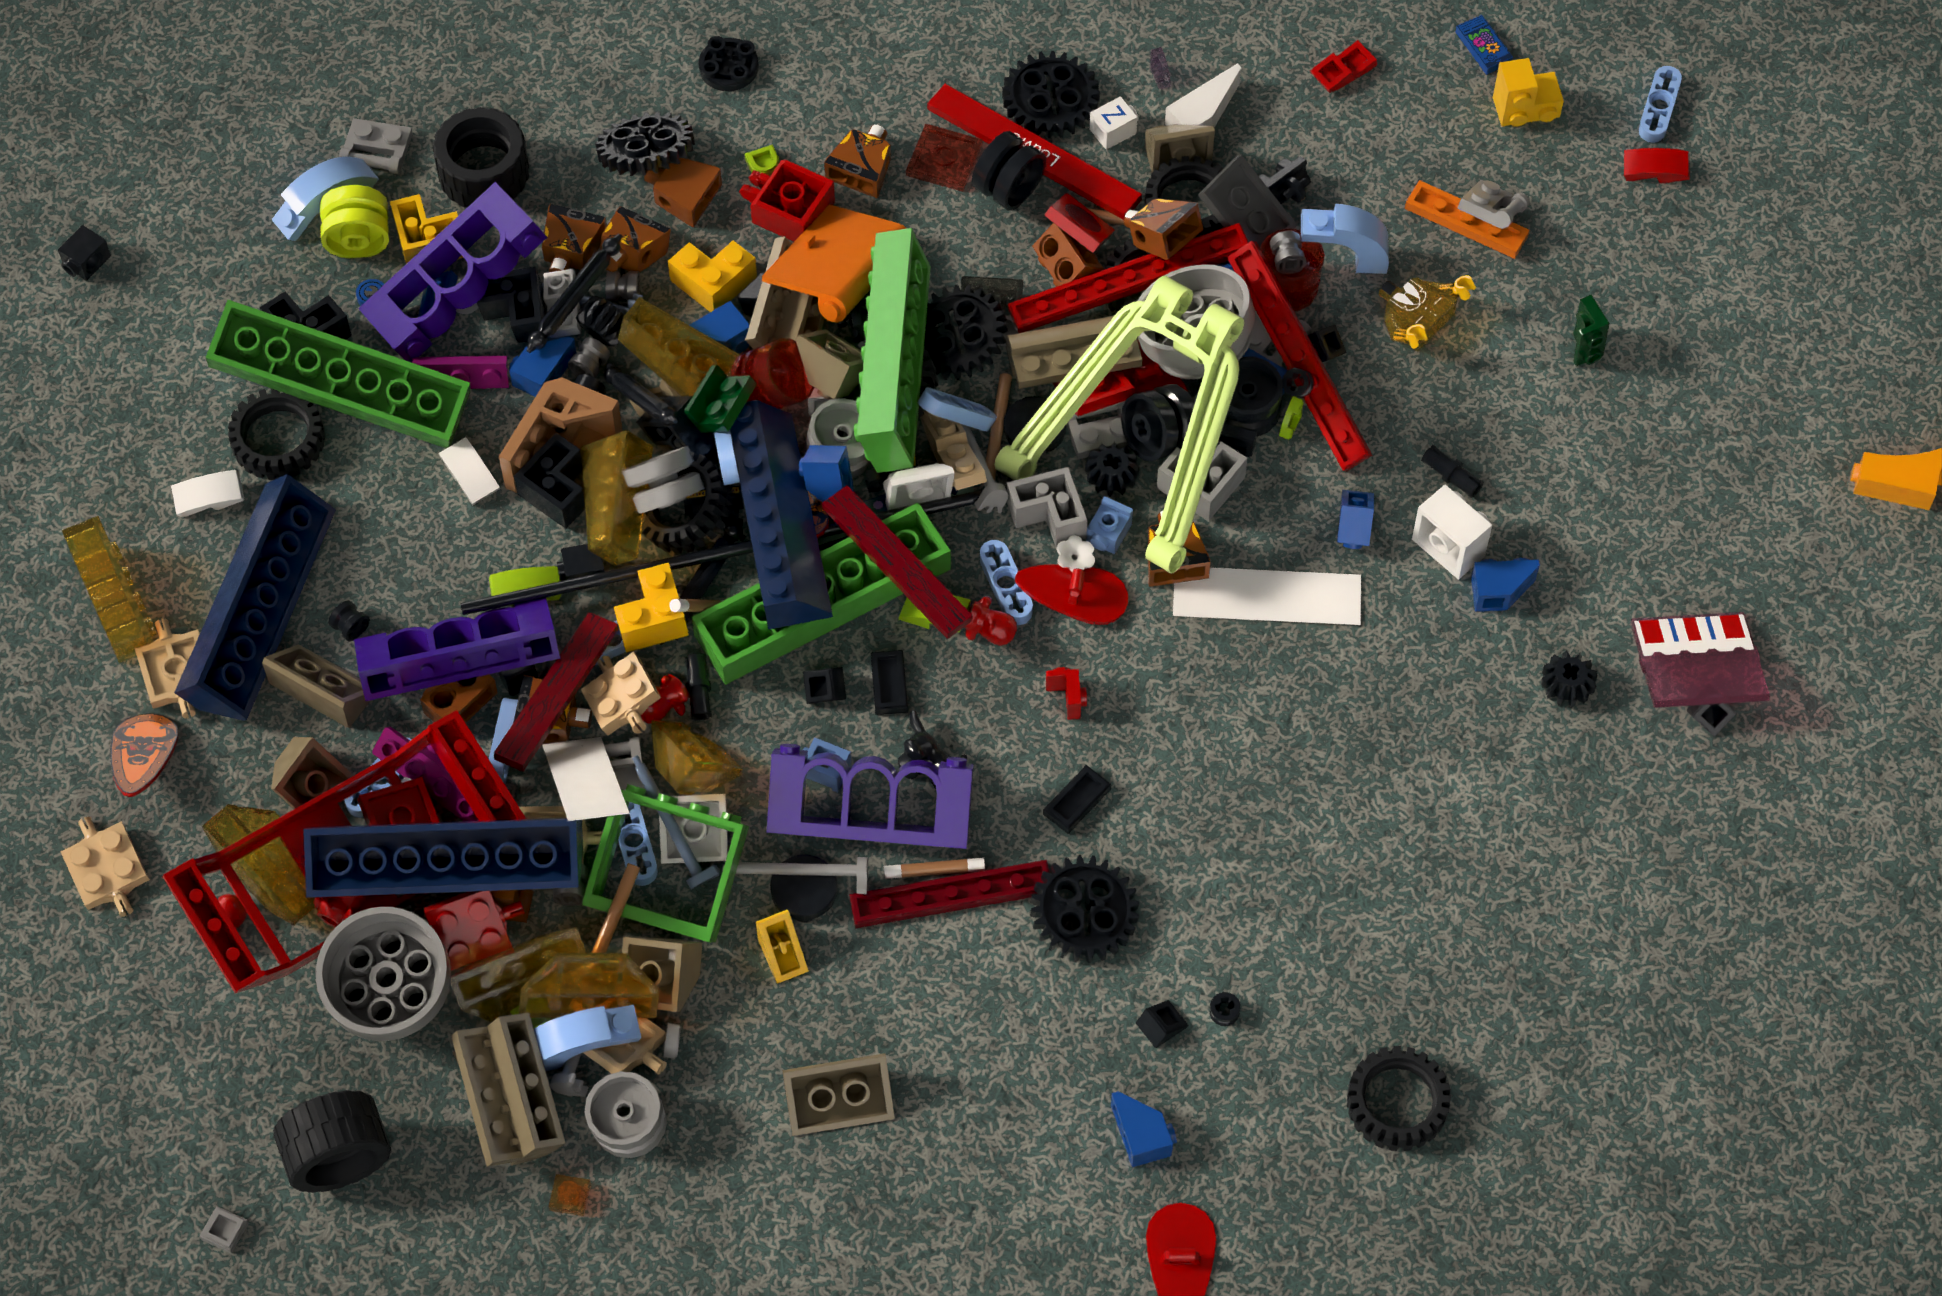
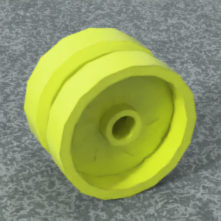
[320,185,389,259]

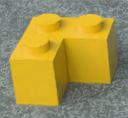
[1493,58,1564,127]
[390,194,464,264]
[668,240,757,312]
[614,562,689,653]

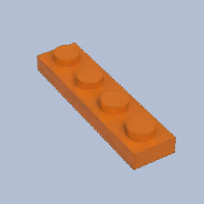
[1405,180,1530,259]

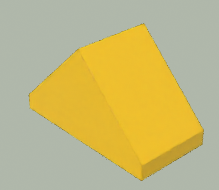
[756,910,809,984]

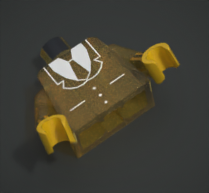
[1378,275,1476,352]

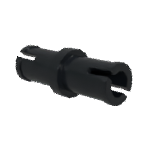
[1421,445,1484,498]
[685,653,712,721]

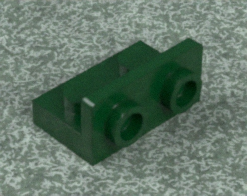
[1573,295,1610,366]
[685,365,757,433]

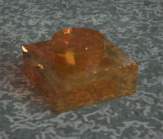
[548,1174,591,1216]

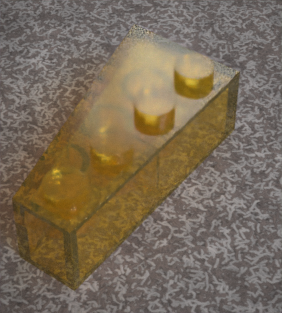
[618,297,747,397]
[581,430,653,566]
[62,516,157,663]

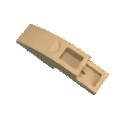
[920,411,987,491]

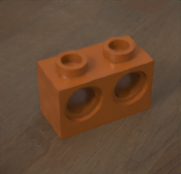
[1032,223,1104,287]
[420,674,498,723]

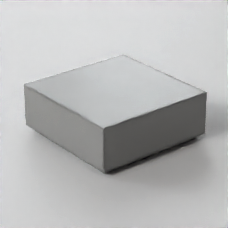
[199,1206,249,1254]

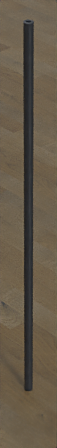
[460,484,1007,615]

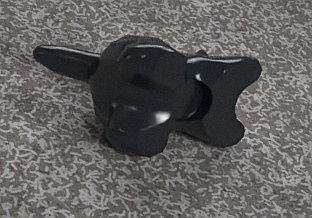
[898,710,967,790]

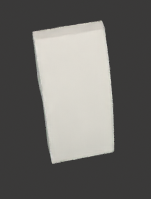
[543,269,581,338]
[439,437,500,506]
[171,470,245,518]

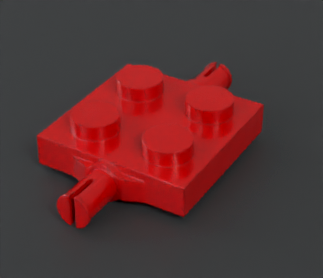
[424,891,525,971]

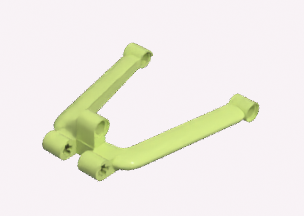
[994,276,1244,573]

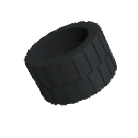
[433,107,529,207]
[273,1090,391,1193]

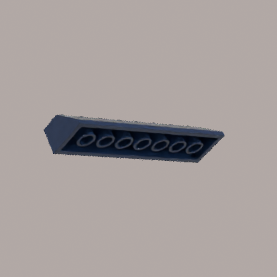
[730,400,833,629]
[174,474,336,721]
[304,818,583,898]

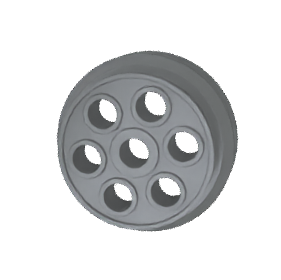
[1138,264,1255,379]
[315,907,451,1041]

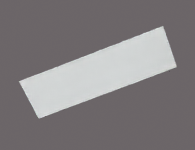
[1173,567,1361,625]
[542,737,630,821]

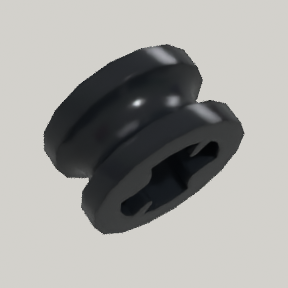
[1282,368,1314,397]
[1209,992,1241,1026]

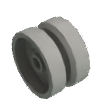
[804,398,871,479]
[622,446,705,514]
[584,1071,667,1158]

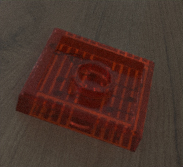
[906,124,983,192]

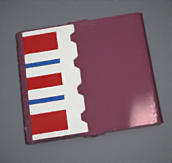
[1630,612,1770,708]

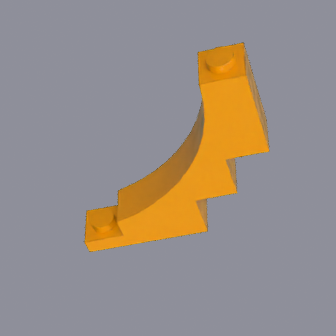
[1850,448,1942,510]

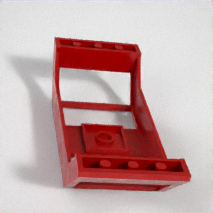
[162,710,526,994]

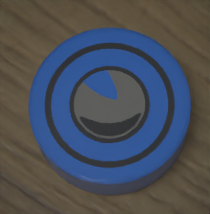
[356,279,384,306]

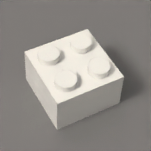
[1412,485,1492,580]

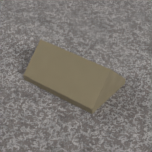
[262,644,371,728]
[782,1053,895,1136]

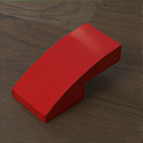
[1310,40,1378,93]
[1624,148,1690,183]

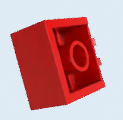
[739,160,835,242]

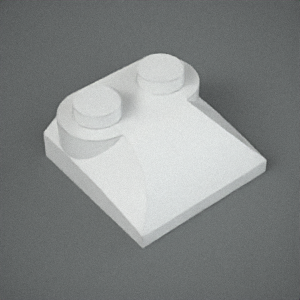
[883,463,954,510]
[659,794,728,864]

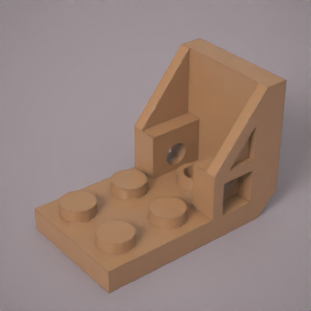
[499,377,623,493]

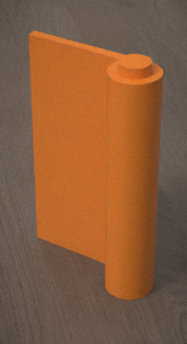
[762,204,907,323]

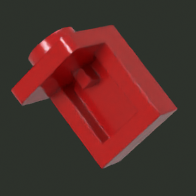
[1045,667,1087,720]

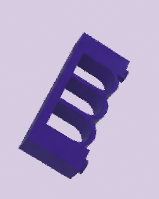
[358,182,548,363]
[354,598,560,701]
[766,744,974,849]

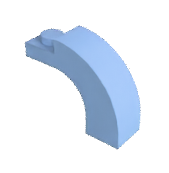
[272,157,379,241]
[1301,204,1389,274]
[534,1005,641,1071]

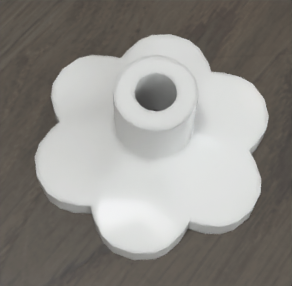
[1057,535,1095,572]

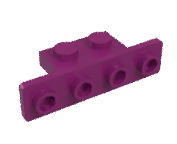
[372,726,479,822]

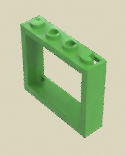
[582,784,749,943]

